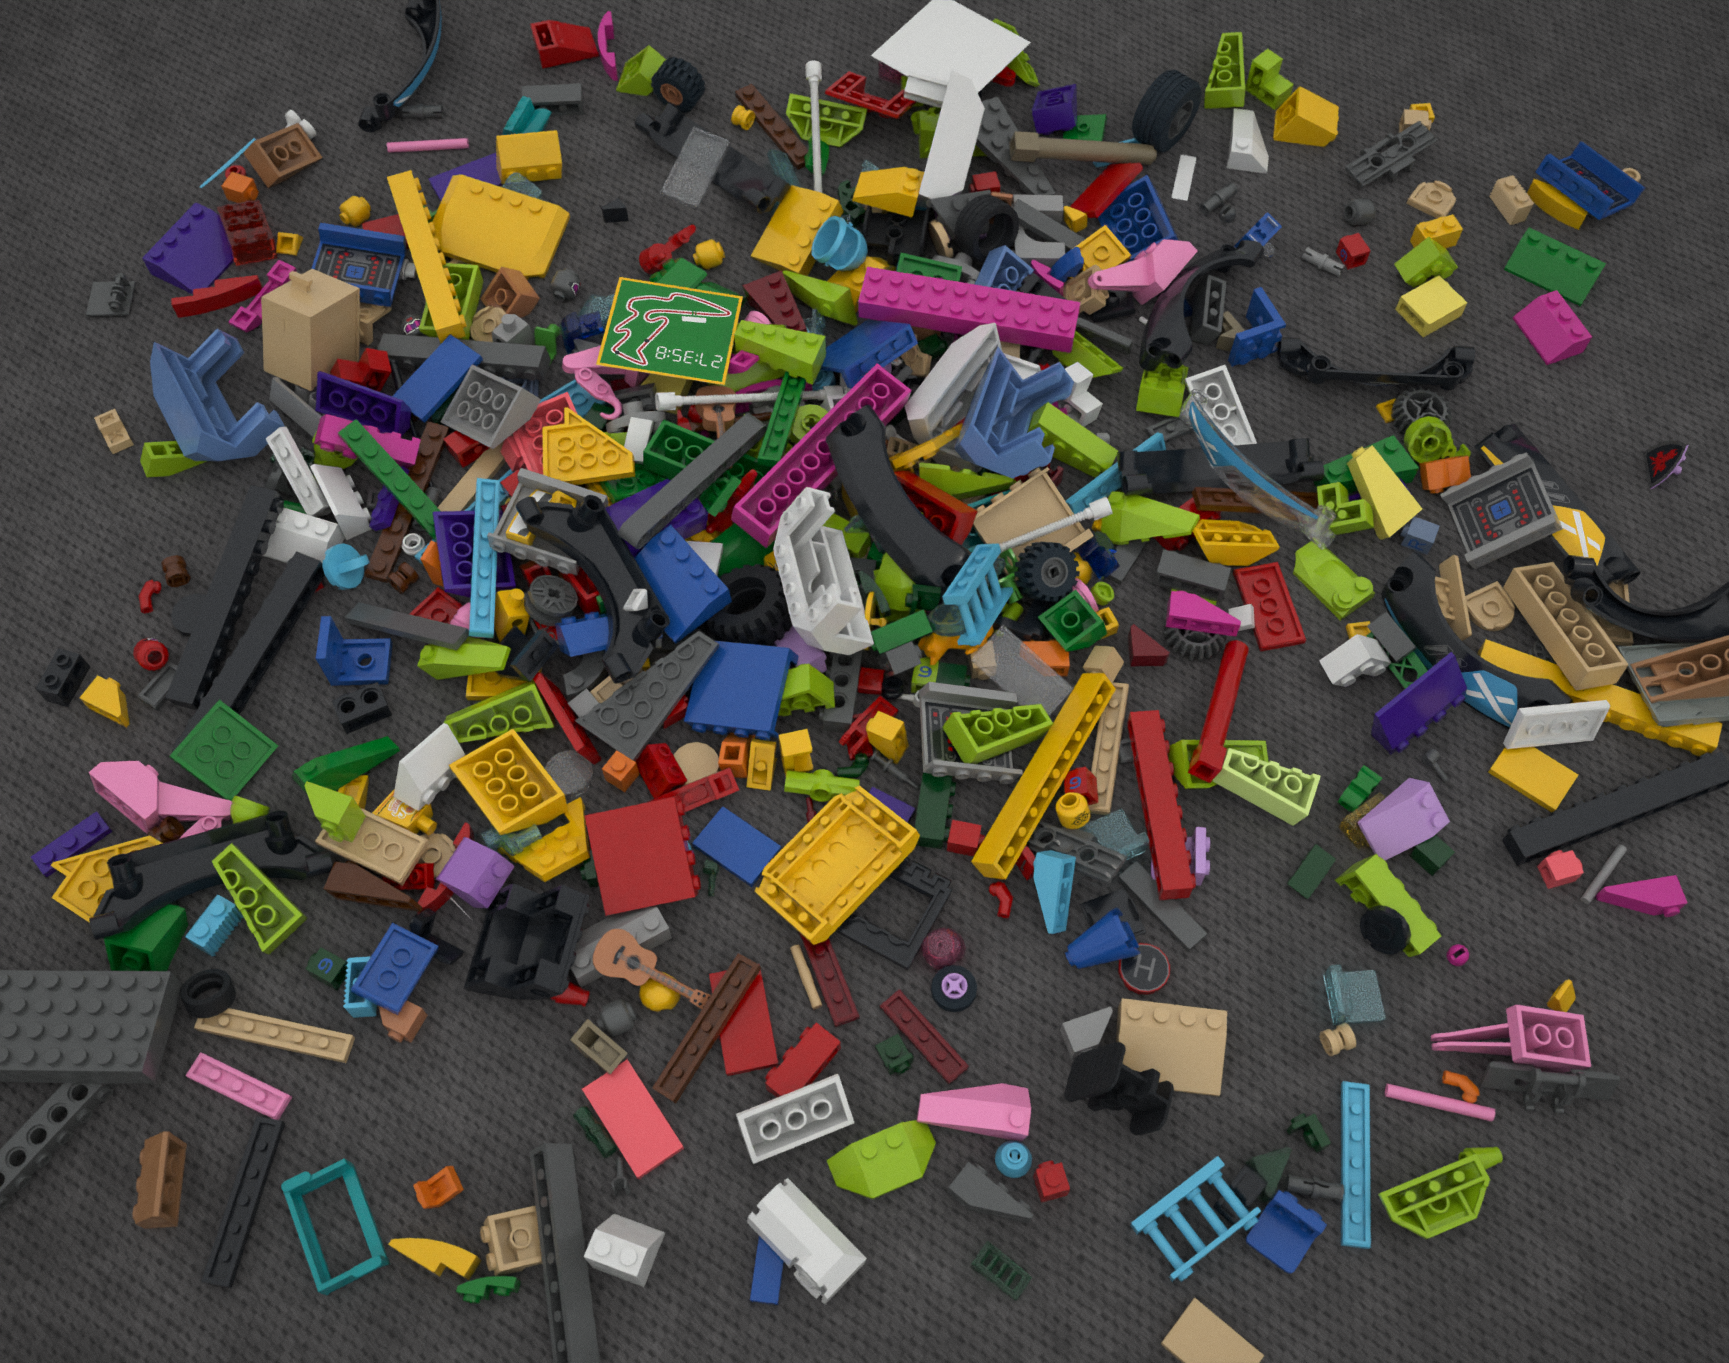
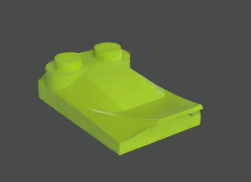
[1293,539,1376,621]

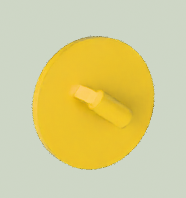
[864,591,888,650]

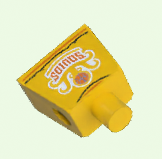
[372,789,437,835]

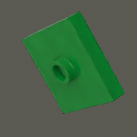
[1063,114,1107,141]

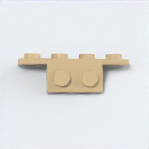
[1435,555,1472,641]

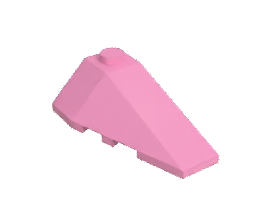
[917,1083,1031,1142]

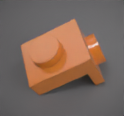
[413,1166,464,1209]

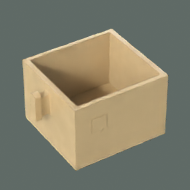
[261,269,360,391]

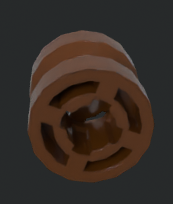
[161,555,190,588]
[386,562,420,594]
[147,816,185,843]

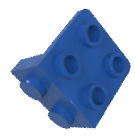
[1246,1190,1327,1274]

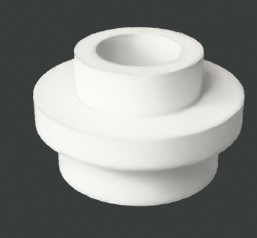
[402,533,425,556]

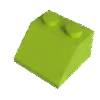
[616,45,666,96]
[304,781,366,842]

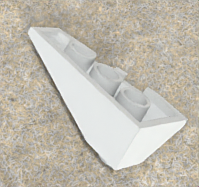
[1184,365,1257,446]

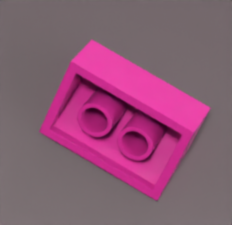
[1513,290,1592,365]

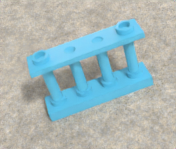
[942,543,1013,646]
[1130,1156,1261,1282]

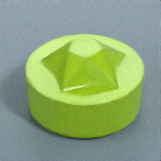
[1090,582,1114,606]

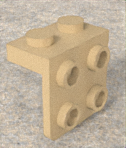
[359,302,392,345]

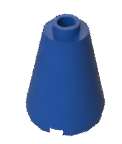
[1065,908,1140,969]

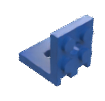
[1228,287,1286,366]
[316,616,393,686]

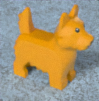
[918,613,994,665]

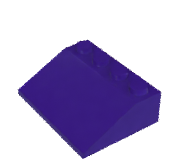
[142,202,252,294]
[605,479,709,558]
[432,510,516,598]
[1371,652,1467,755]

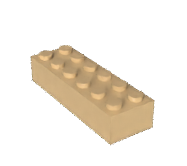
[1503,562,1629,690]

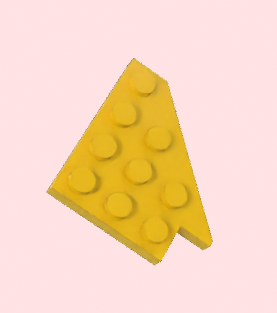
[543,407,635,485]
[51,835,162,923]

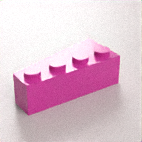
[314,414,421,468]

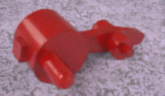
[639,225,696,274]
[706,470,757,534]

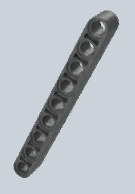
[618,413,767,549]

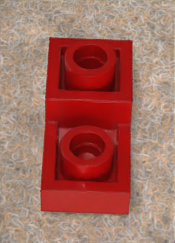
[383,863,434,890]

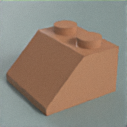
[481,267,540,318]

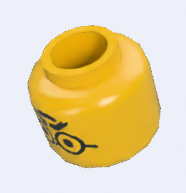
[1056,792,1090,829]

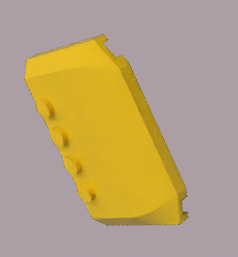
[432,174,570,280]
[755,786,920,945]

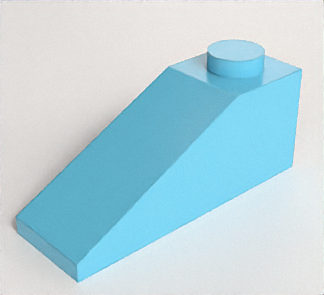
[1033,850,1076,934]

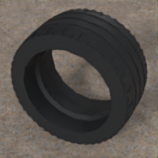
[954,194,1019,263]

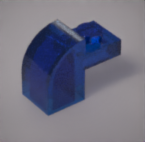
[560,311,605,354]
[1078,531,1120,580]

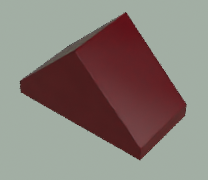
[1128,624,1170,667]

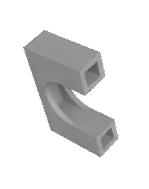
[1011,194,1065,268]

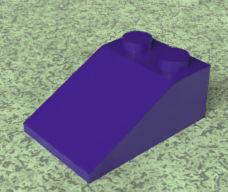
[1032,84,1077,135]

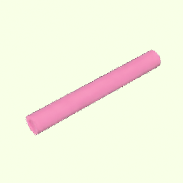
[387,138,469,153]
[1384,1083,1495,1122]

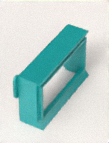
[281,1158,390,1295]

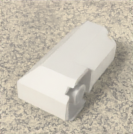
[747,1178,867,1304]

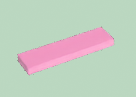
[186,1052,292,1120]

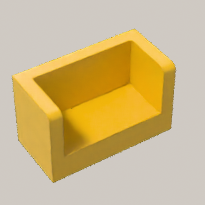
[779,729,813,777]

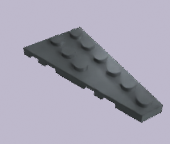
[975,97,1056,195]
[575,631,719,762]

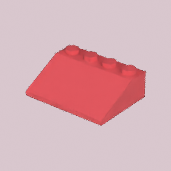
[513,392,577,475]

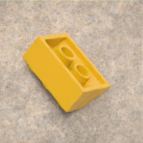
[496,130,562,184]

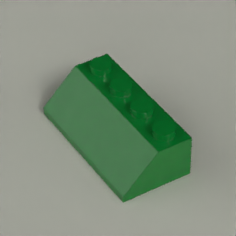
[1504,228,1606,306]
[649,257,708,289]

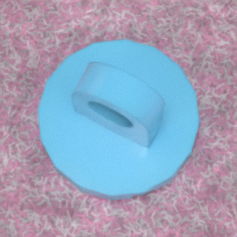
[322,543,370,590]

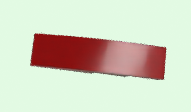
[171,275,263,318]

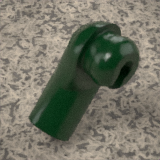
[837,753,869,778]

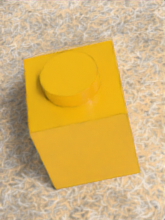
[80,675,130,728]
[866,711,909,764]

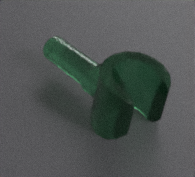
[703,860,719,896]

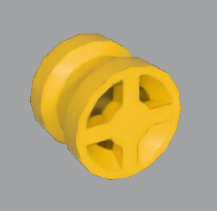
[731,105,755,130]

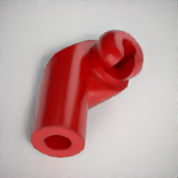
[989,881,1013,919]

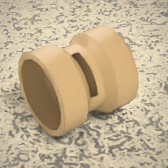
[1320,1023,1356,1057]

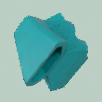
[502,96,552,135]

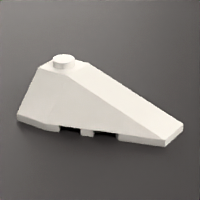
[1227,108,1269,174]

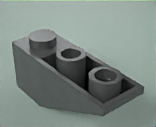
[947,1162,1034,1223]

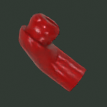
[139,580,161,614]

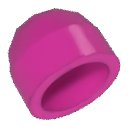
[1446,944,1469,966]

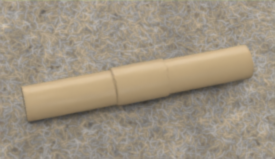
[790,945,822,1009]

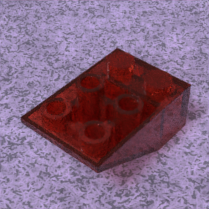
[217,200,278,266]

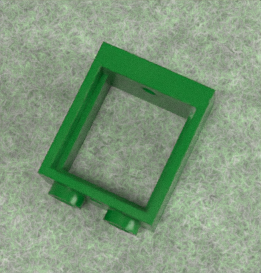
[871,609,933,654]

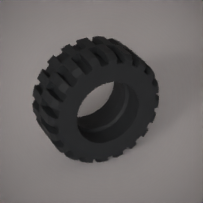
[706,564,792,646]

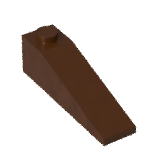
[323,860,423,912]

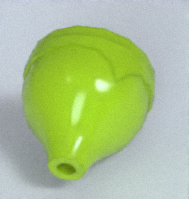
[230,795,270,824]

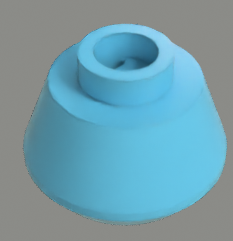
[812,370,836,391]
[995,1140,1032,1178]

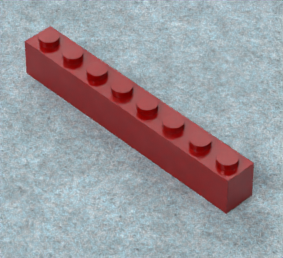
[1127,710,1196,900]

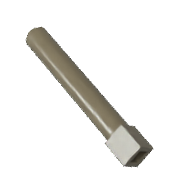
[1009,131,1157,165]

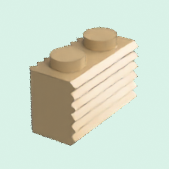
[1489,175,1534,225]

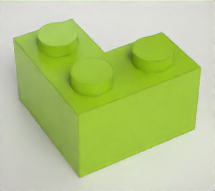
[1245,49,1294,110]
[1394,237,1458,288]
[1317,482,1374,536]

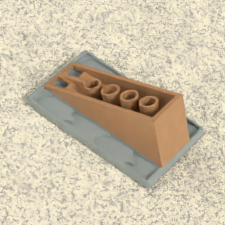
[1618,635,1729,727]

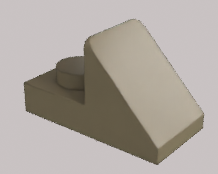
[1216,311,1245,351]
[570,1019,628,1075]

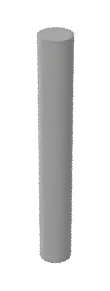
[1580,844,1627,905]

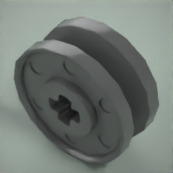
[524,575,578,626]

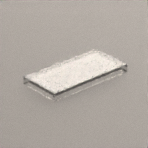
[660,127,730,210]
[971,625,1074,716]

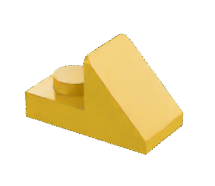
[747,739,777,791]

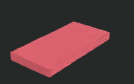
[582,1059,684,1180]

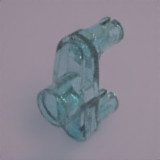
[480,821,542,856]

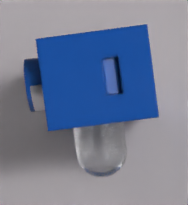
[1234,212,1282,257]

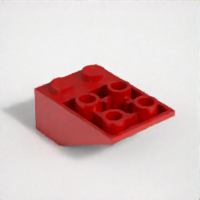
[530,20,599,69]

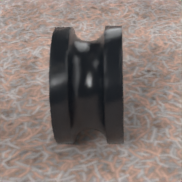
[882,677,903,699]

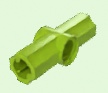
[784,769,860,802]

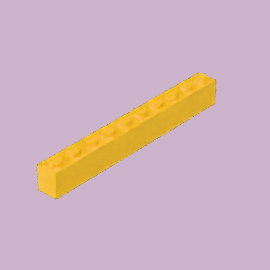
[387,170,467,344]
[1477,639,1722,756]
[971,673,1116,880]

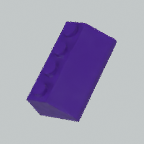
[315,371,411,436]

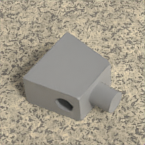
[492,314,535,345]

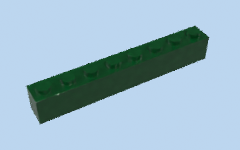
[915,662,971,849]

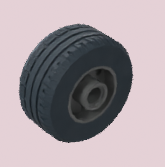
[1132,70,1202,153]

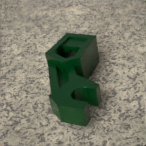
[837,179,866,228]

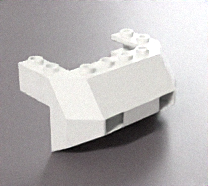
[904,70,985,208]
[905,323,1041,474]
[773,487,874,655]

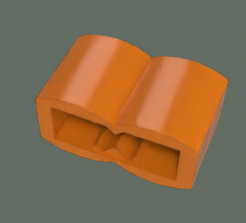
[1419,456,1471,494]

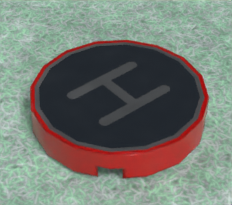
[1118,943,1170,995]

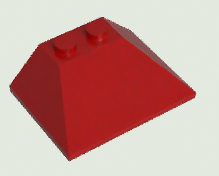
[825,71,916,119]

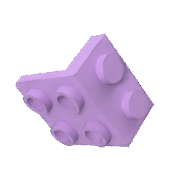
[1151,827,1210,886]

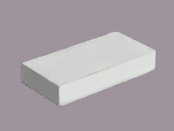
[624,417,654,465]

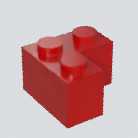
[330,348,391,392]

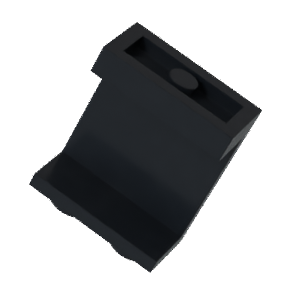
[495,626,559,682]

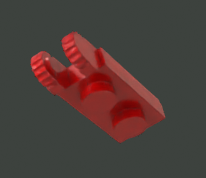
[839,696,899,755]

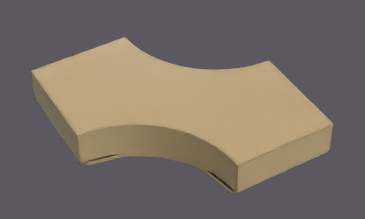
[900,334,932,378]

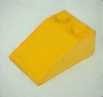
[852,167,924,217]

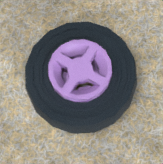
[931,965,977,1013]

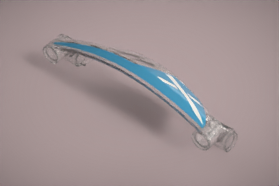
[1179,389,1336,550]

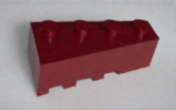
[742,271,807,332]

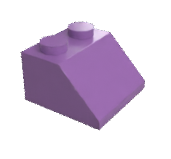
[436,837,515,908]

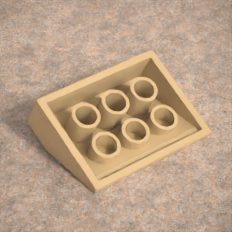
[1116,998,1227,1096]

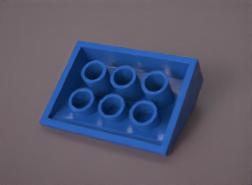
[1098,175,1179,263]
[634,525,732,644]

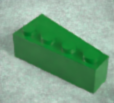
[1313,435,1419,494]

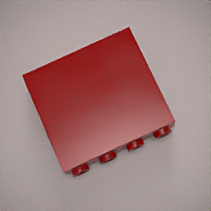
[585,795,701,916]

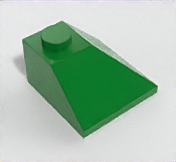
[1038,589,1108,652]

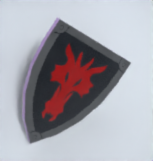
[1643,440,1689,489]

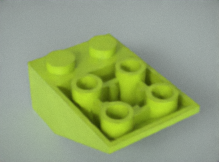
[1136,362,1189,417]

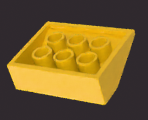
[751,185,844,276]
[449,729,568,835]

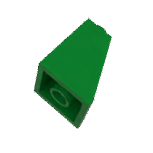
[104,904,188,971]

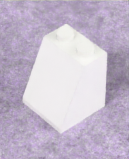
[584,1214,665,1287]

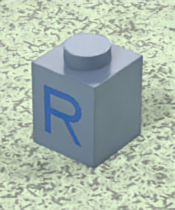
[1400,516,1440,554]

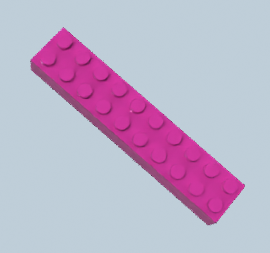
[858,267,1081,353]
[731,363,912,548]

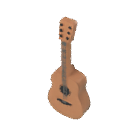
[695,385,736,469]
[592,929,711,1009]

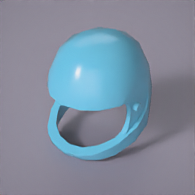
[812,216,868,271]

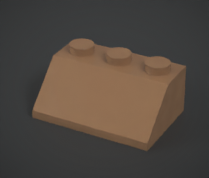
[133,1131,187,1229]

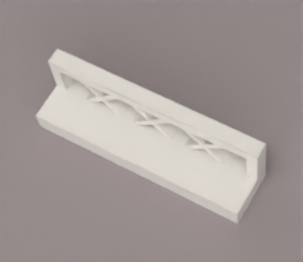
[266,427,331,517]

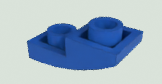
[1050,247,1084,283]

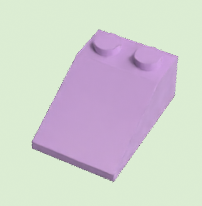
[1357,778,1450,860]

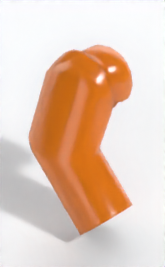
[1442,1070,1480,1103]

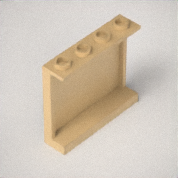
[972,467,1094,587]

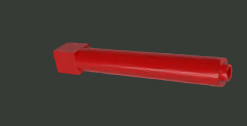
[1188,640,1249,783]

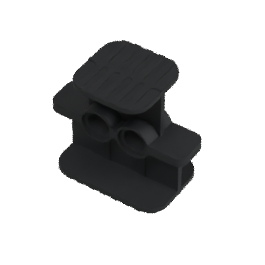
[863,205,931,265]
[1064,1042,1174,1136]

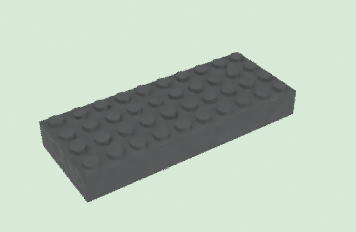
[0,970,183,1084]

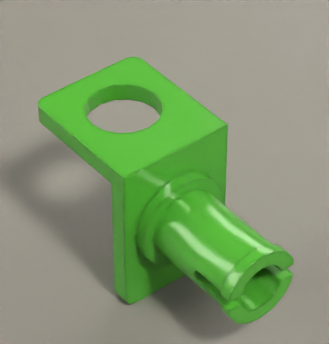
[534,324,560,366]
[988,548,1024,604]

